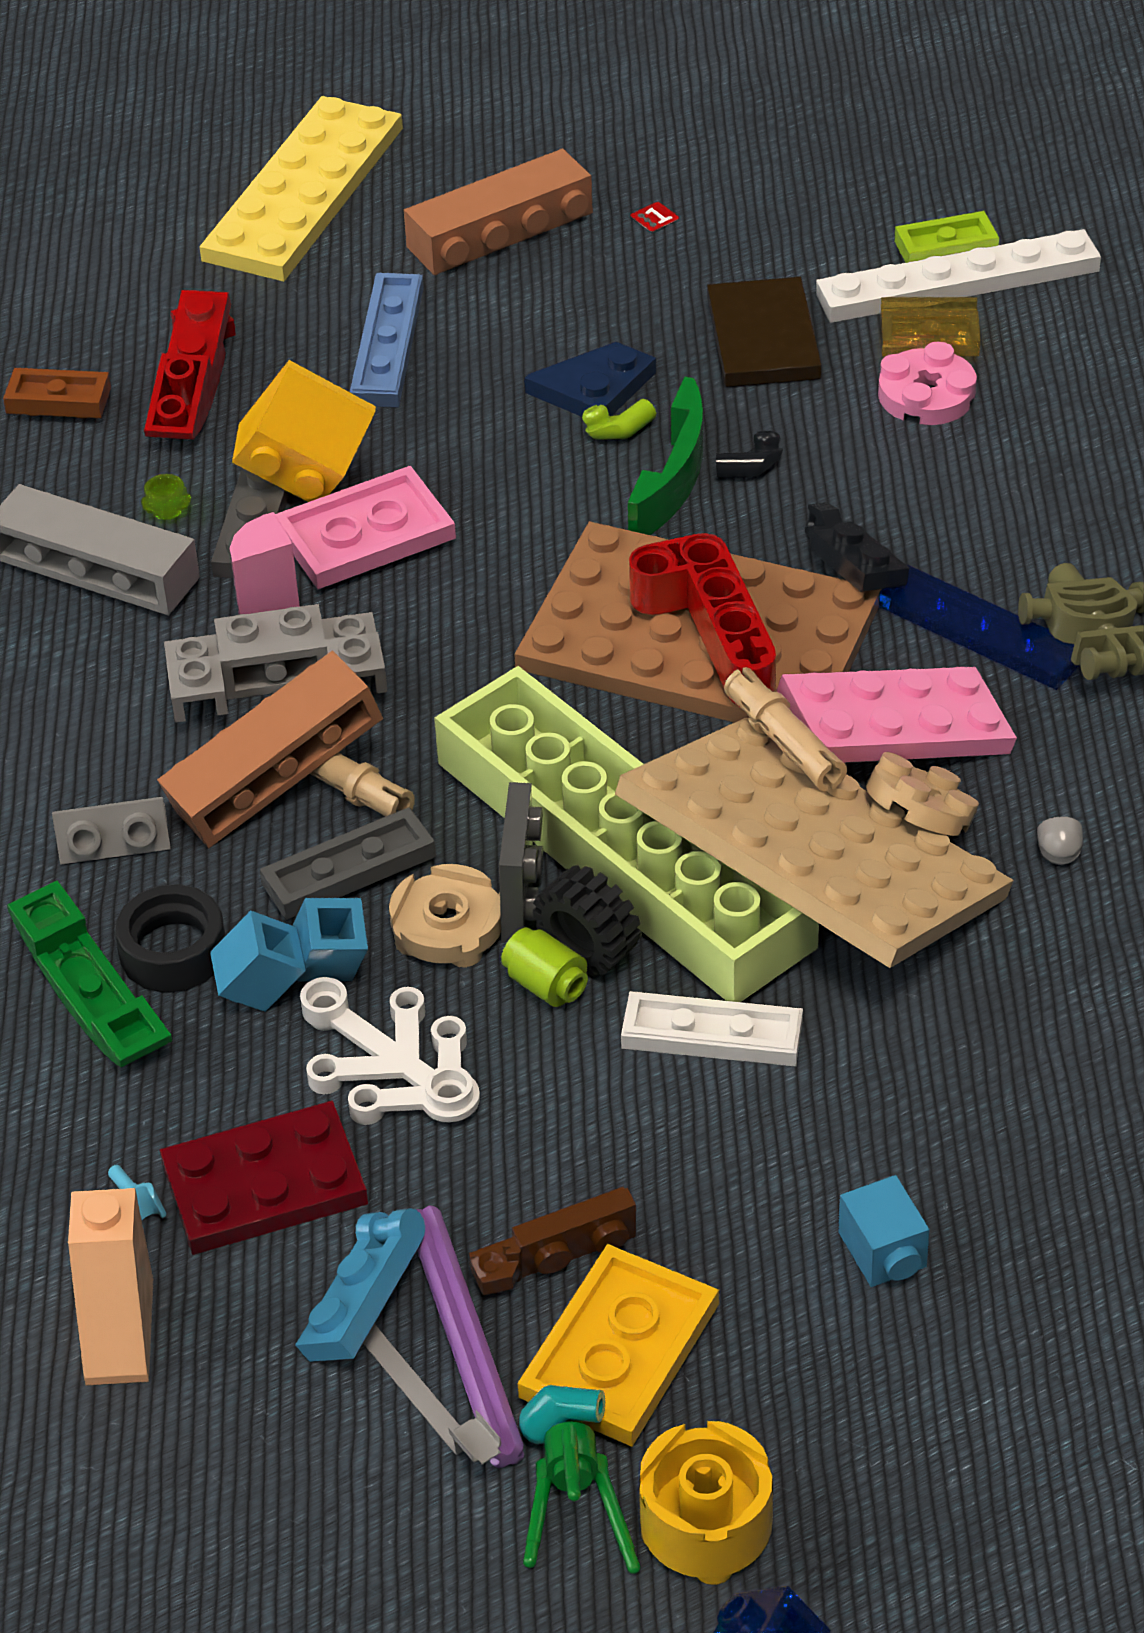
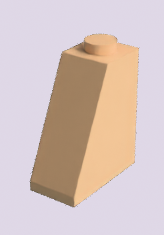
[68,1188,153,1385]

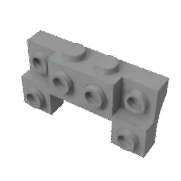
[164,604,387,723]

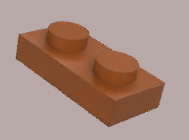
[3,368,111,418]

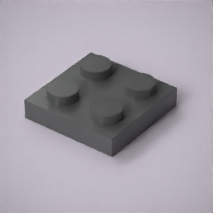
[499,782,543,943]

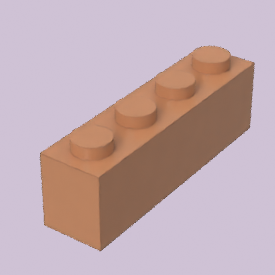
[404,148,593,275]
[157,650,383,848]

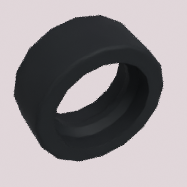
[115,884,226,993]

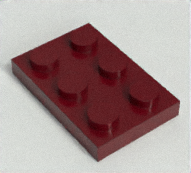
[159,1100,368,1255]

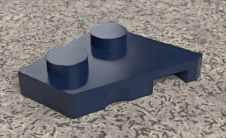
[524,342,656,417]

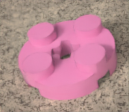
[878,341,977,425]

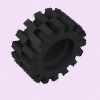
[533,865,642,976]

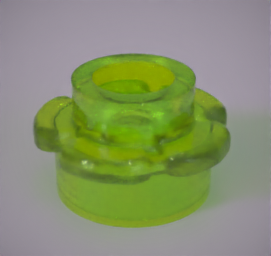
[141,474,191,520]

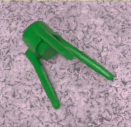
[523,1422,640,1574]

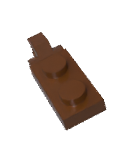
[469,1186,636,1296]

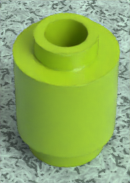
[501,927,588,1007]

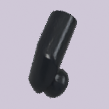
[716,431,783,478]

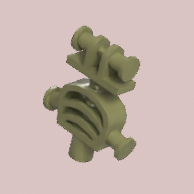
[1018,563,1144,680]

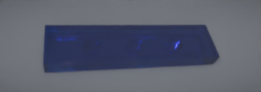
[879,564,1079,690]

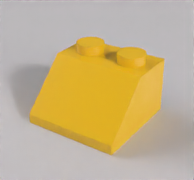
[232,360,376,502]

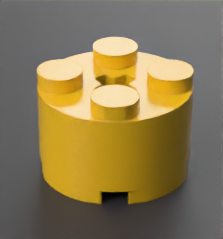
[639,1421,773,1585]

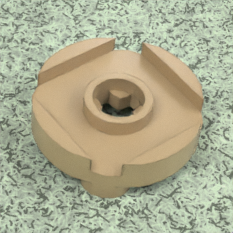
[866,752,979,836]
[389,864,501,967]

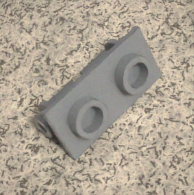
[52,797,171,865]

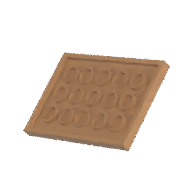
[514,521,881,723]

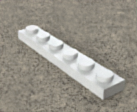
[816,229,1101,323]

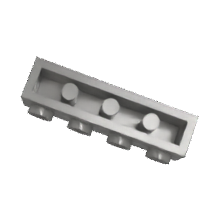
[0,484,200,616]

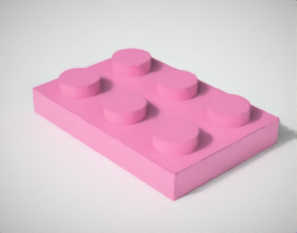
[275,466,456,589]

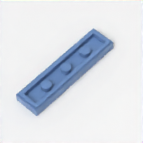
[350,273,424,407]

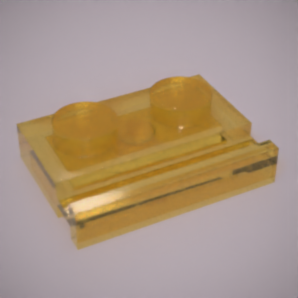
[880,297,980,356]

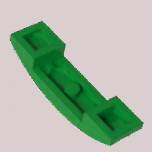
[628,377,703,535]
[7,880,172,1068]

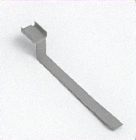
[363,1323,501,1464]

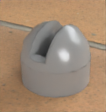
[1037,817,1083,865]

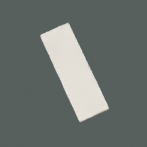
[621,991,803,1066]

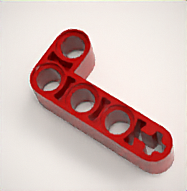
[629,533,776,707]

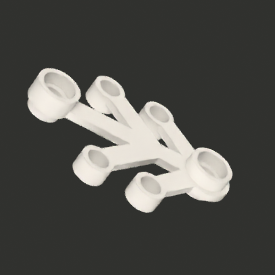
[300,977,480,1125]

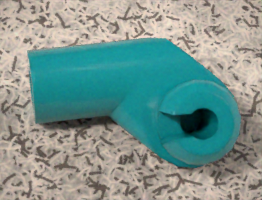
[519,1385,605,1444]

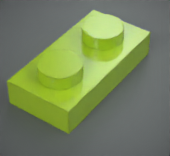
[894,211,999,263]

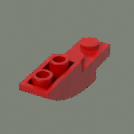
[144,290,231,440]

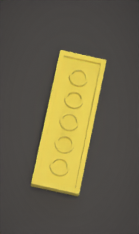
[199,96,403,282]

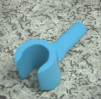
[108,1165,167,1229]

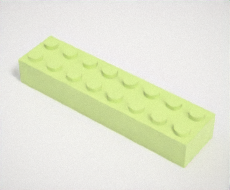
[434,666,819,1002]

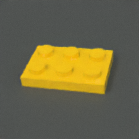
[517,1244,719,1447]

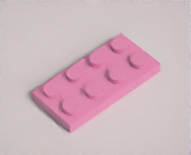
[777,667,1017,763]

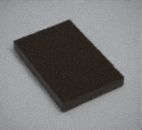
[707,276,822,387]

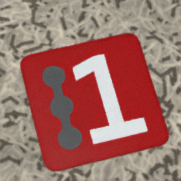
[630,202,679,232]

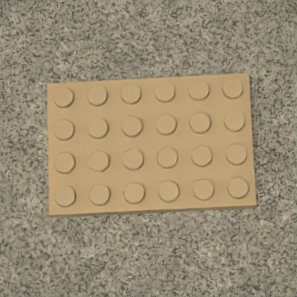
[615,718,1014,968]

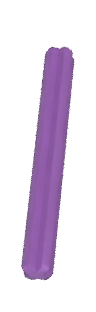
[416,1205,524,1468]

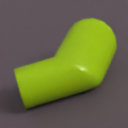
[582,399,656,440]

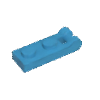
[295,1208,425,1362]

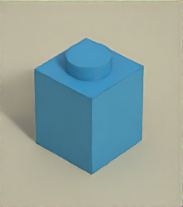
[292,898,368,981]
[210,910,306,1012]
[838,1175,930,1287]

